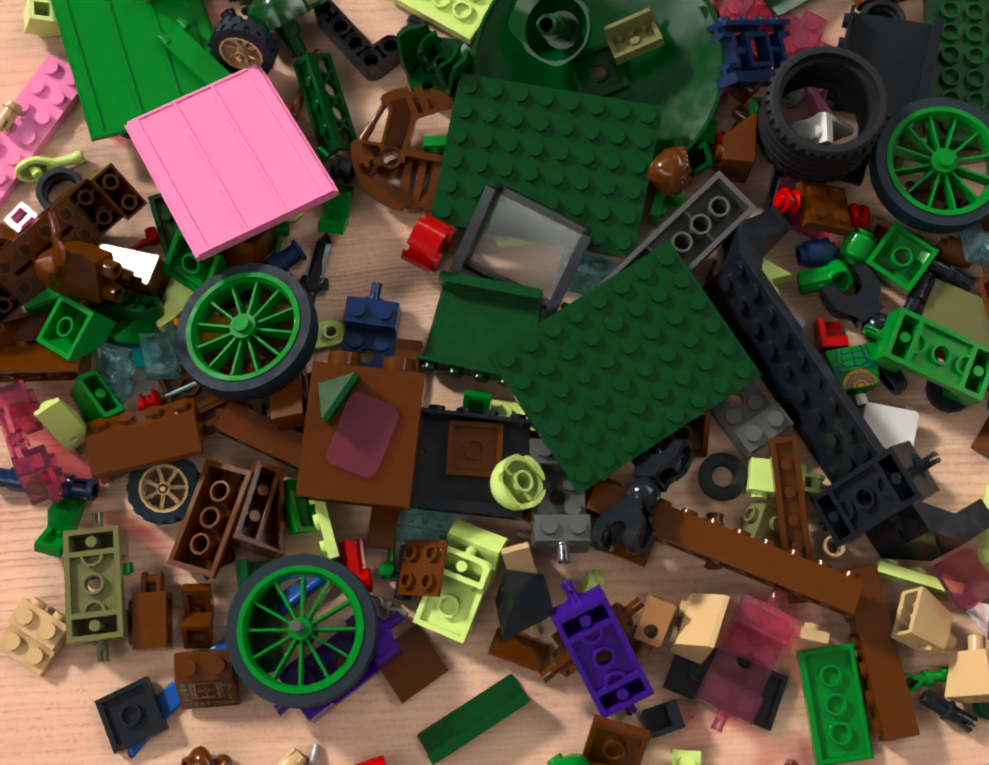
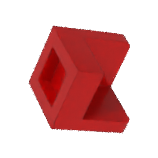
[813,317,849,354]

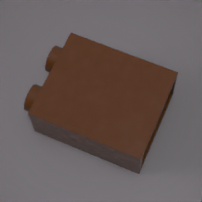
[295,350,427,511]

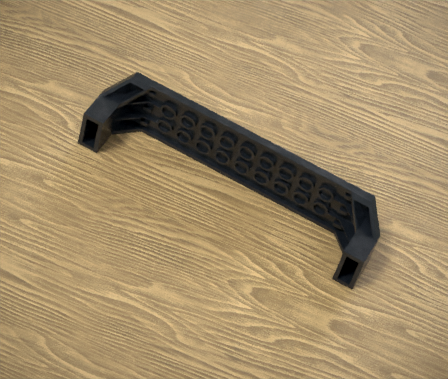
[703,207,989,561]

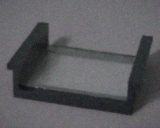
[450,182,593,318]

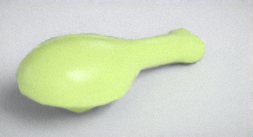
[15,150,86,183]

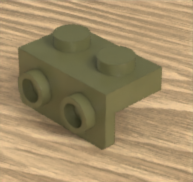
[603,8,665,65]
[740,503,781,548]

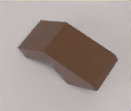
[180,583,214,649]

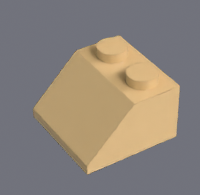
[668,593,730,664]

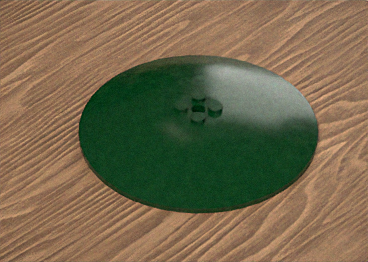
[471,0,725,160]

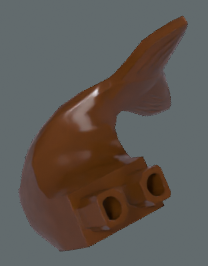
[34,212,124,304]

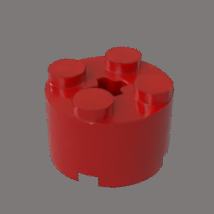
[401,212,455,273]

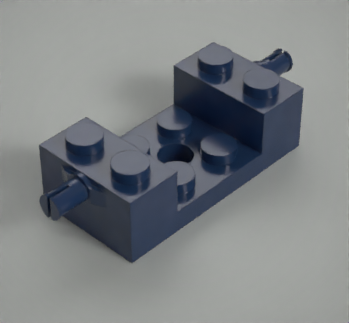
[341,282,402,368]

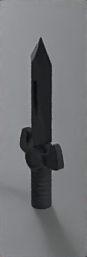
[299,233,332,304]

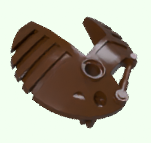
[351,86,453,213]

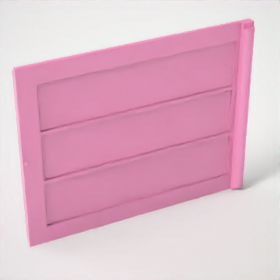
[124,63,339,262]

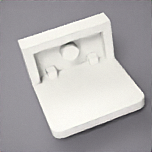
[790,112,854,145]
[862,402,919,449]

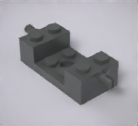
[711,381,794,460]
[528,438,591,564]

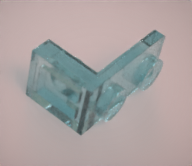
[958,223,989,265]

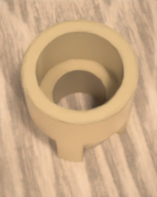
[820,535,846,558]
[277,747,308,765]

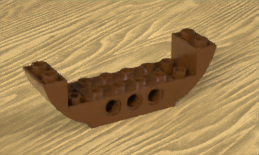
[0,163,147,333]

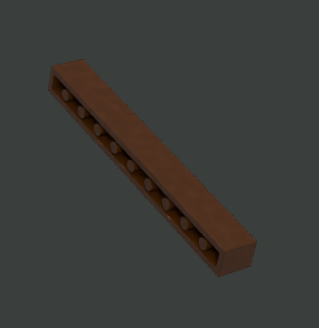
[586,478,865,618]

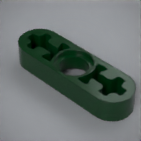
[92,293,165,322]

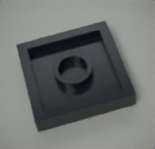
[95,676,169,754]

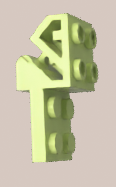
[412,519,510,644]

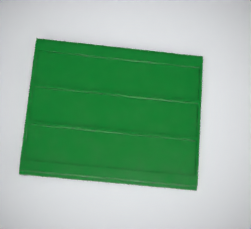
[51,0,215,142]

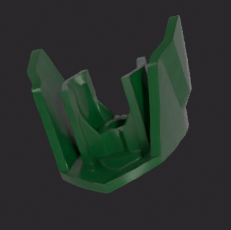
[396,23,474,97]

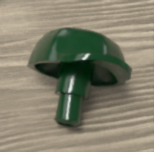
[248,0,326,59]
[509,0,593,67]

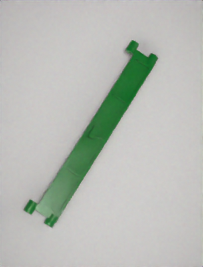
[157,16,331,162]

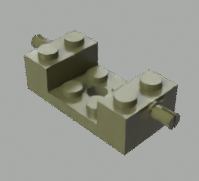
[63,512,132,663]

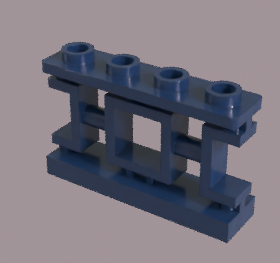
[706,16,791,89]

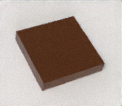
[446,420,504,478]
[380,624,449,703]
[582,714,650,765]

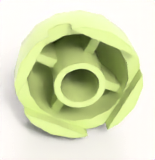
[490,454,546,511]

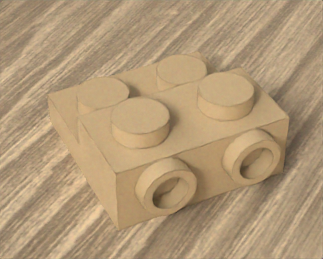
[0,596,67,676]

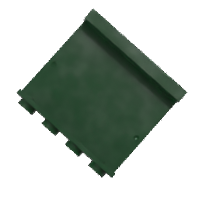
[416,270,545,388]

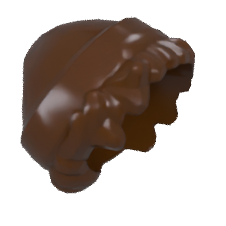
[647,146,692,197]

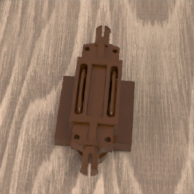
[539,597,644,683]

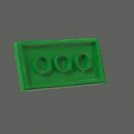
[796,643,874,765]

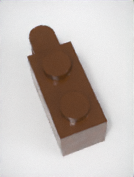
[128,571,173,652]

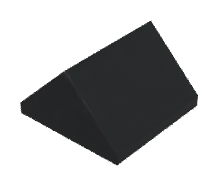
[495,569,555,640]

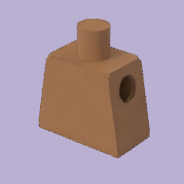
[632,593,677,661]

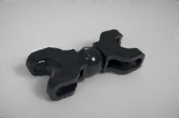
[819,263,939,395]
[590,439,695,555]

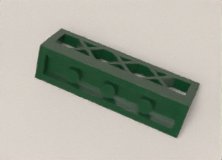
[293,53,357,157]

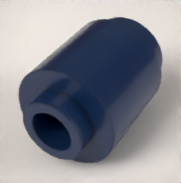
[796,237,837,267]

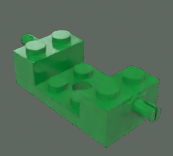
[862,307,989,406]

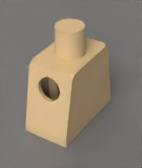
[891,586,957,654]
[945,635,989,704]

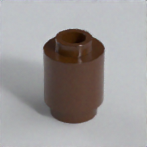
[935,235,978,269]

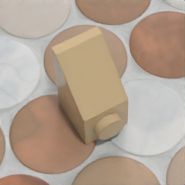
[501,542,538,574]

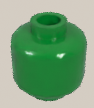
[837,227,877,267]

